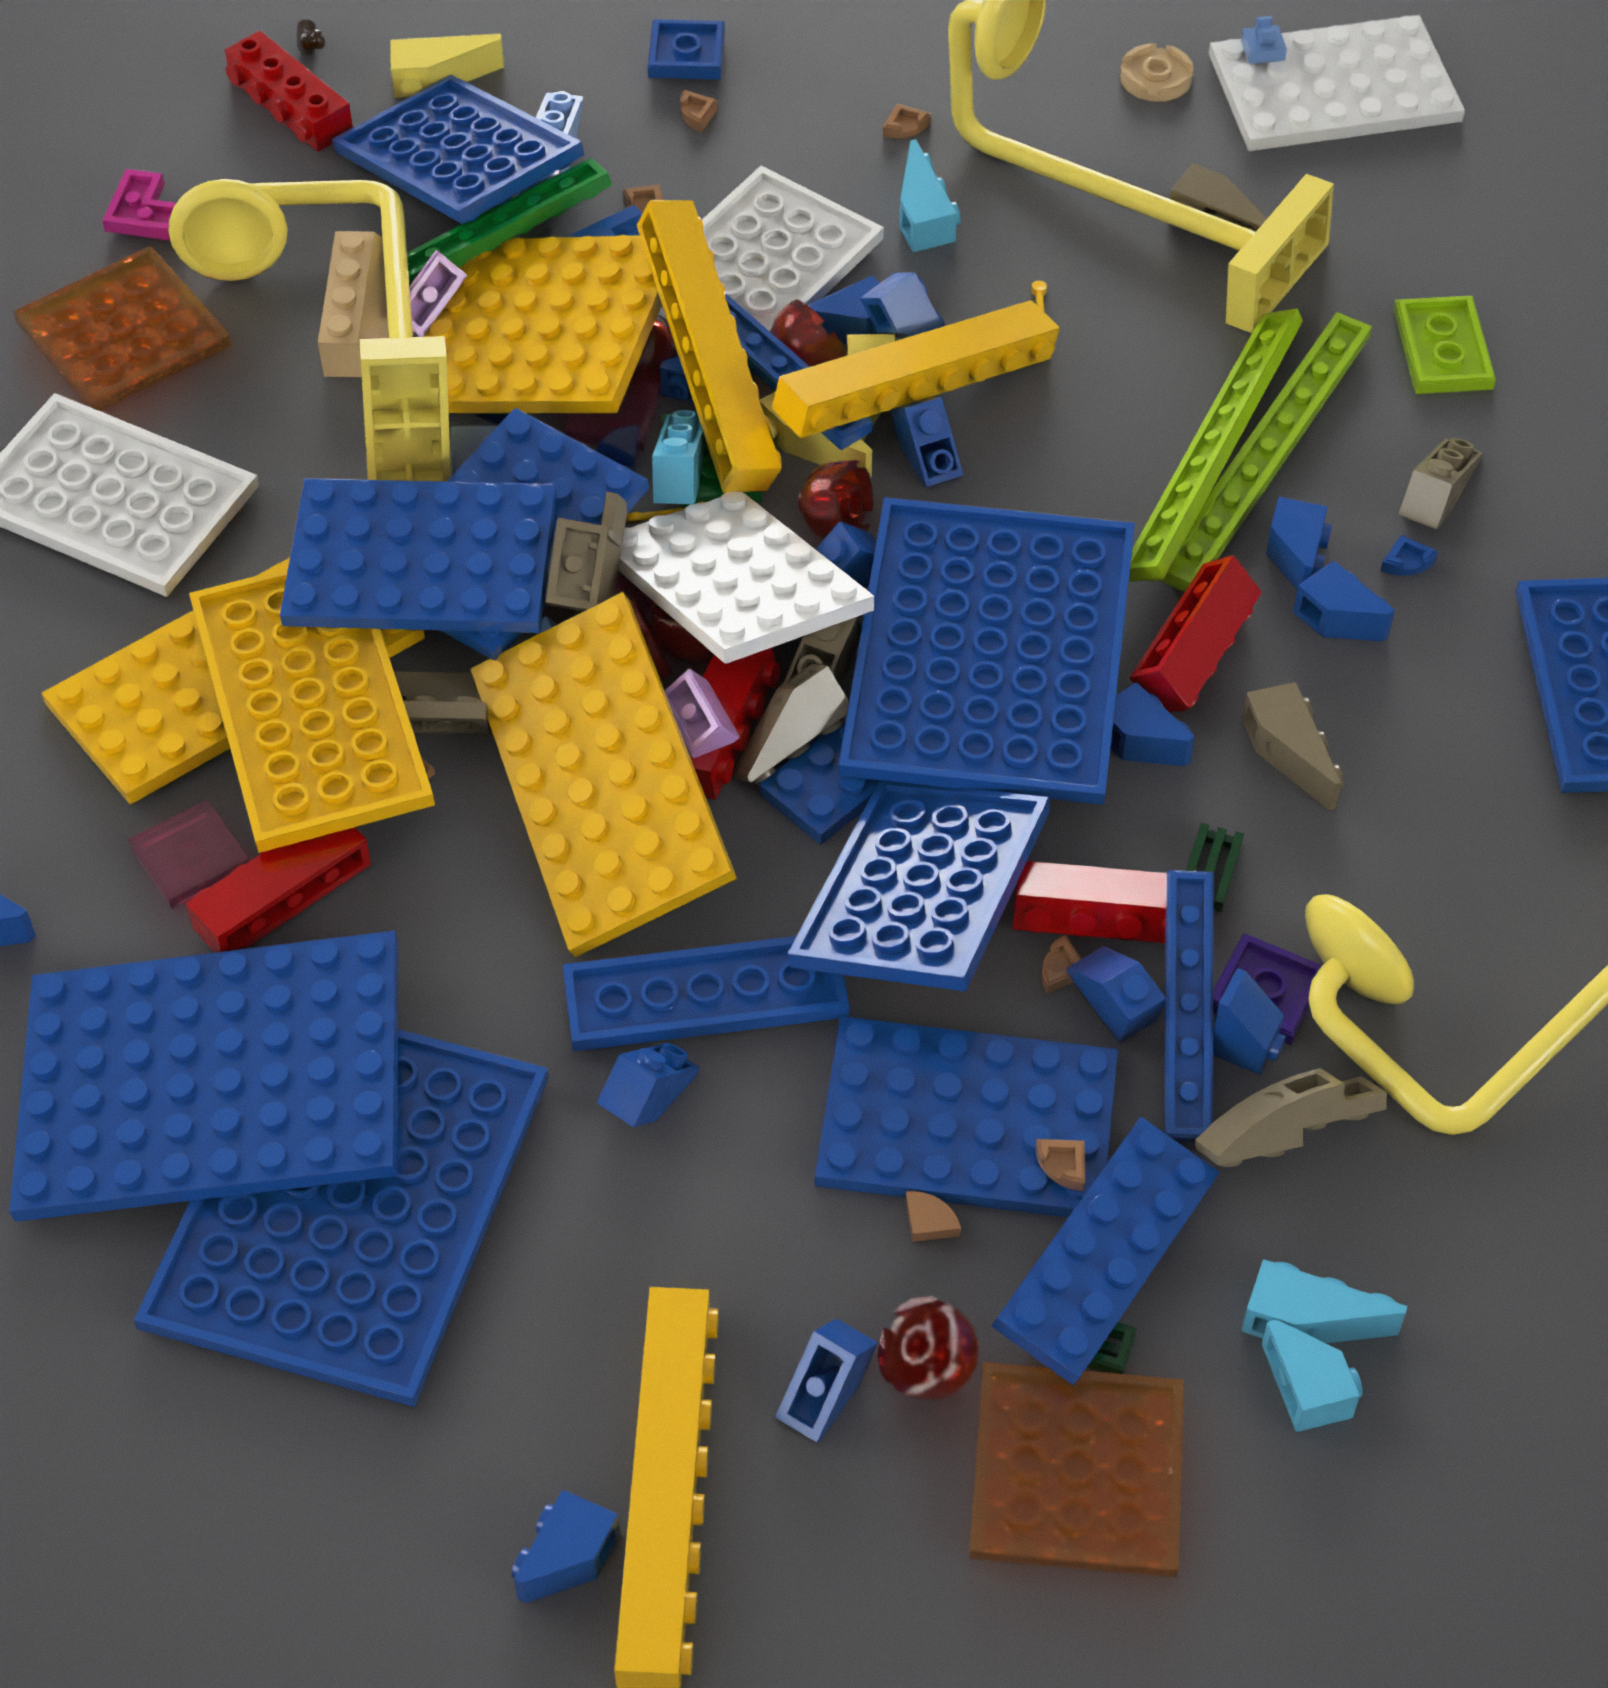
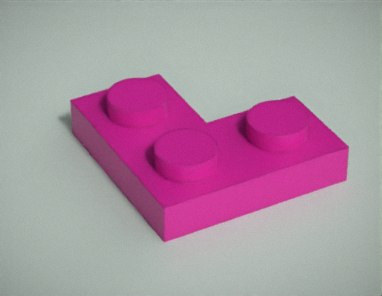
[102,169,176,241]

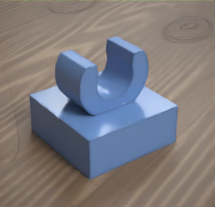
[1241,16,1287,64]

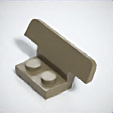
[544,492,627,612]
[394,671,491,735]

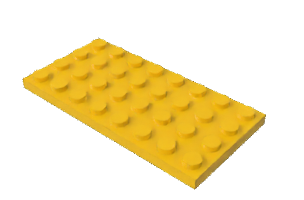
[41,558,425,805]
[189,568,435,853]
[470,592,737,958]

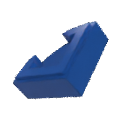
[1380,535,1439,576]

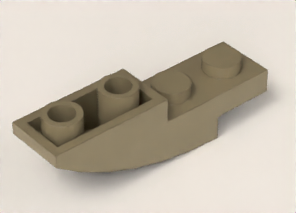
[1195,1068,1387,1167]

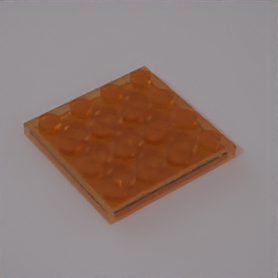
[13,246,232,411]
[969,1362,1184,1578]

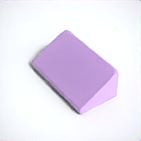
[410,250,467,337]
[665,669,740,758]

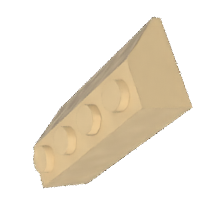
[318,231,389,377]

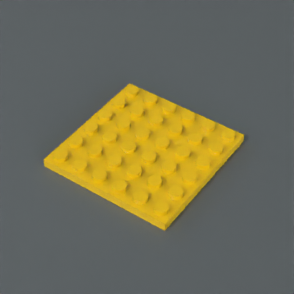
[424,235,662,413]

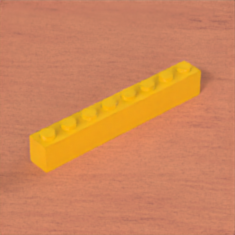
[637,200,782,493]
[772,300,1060,438]
[614,1287,719,1688]

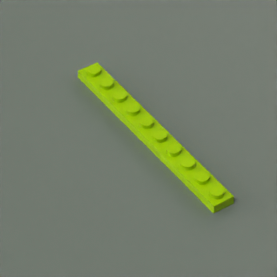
[1129,308,1303,582]
[1158,312,1372,592]

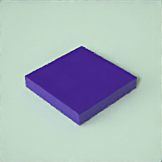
[1213,933,1322,1045]

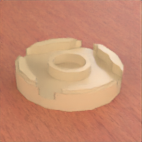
[1120,43,1193,102]

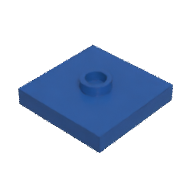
[647,19,725,80]

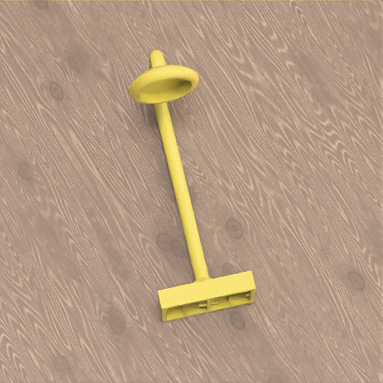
[948,0,1334,334]
[168,179,451,482]
[1305,894,1608,1135]

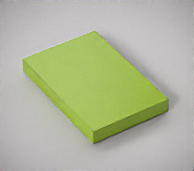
[1393,295,1496,394]

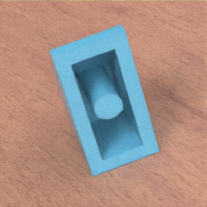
[1262,1319,1363,1432]

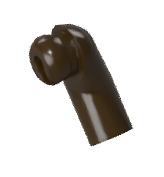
[297,19,325,55]

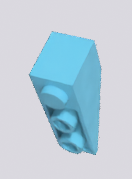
[899,139,961,252]
[652,410,705,504]
[1241,1259,1408,1343]

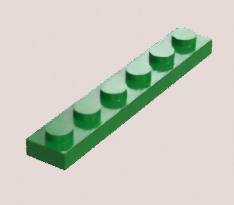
[407,158,612,286]

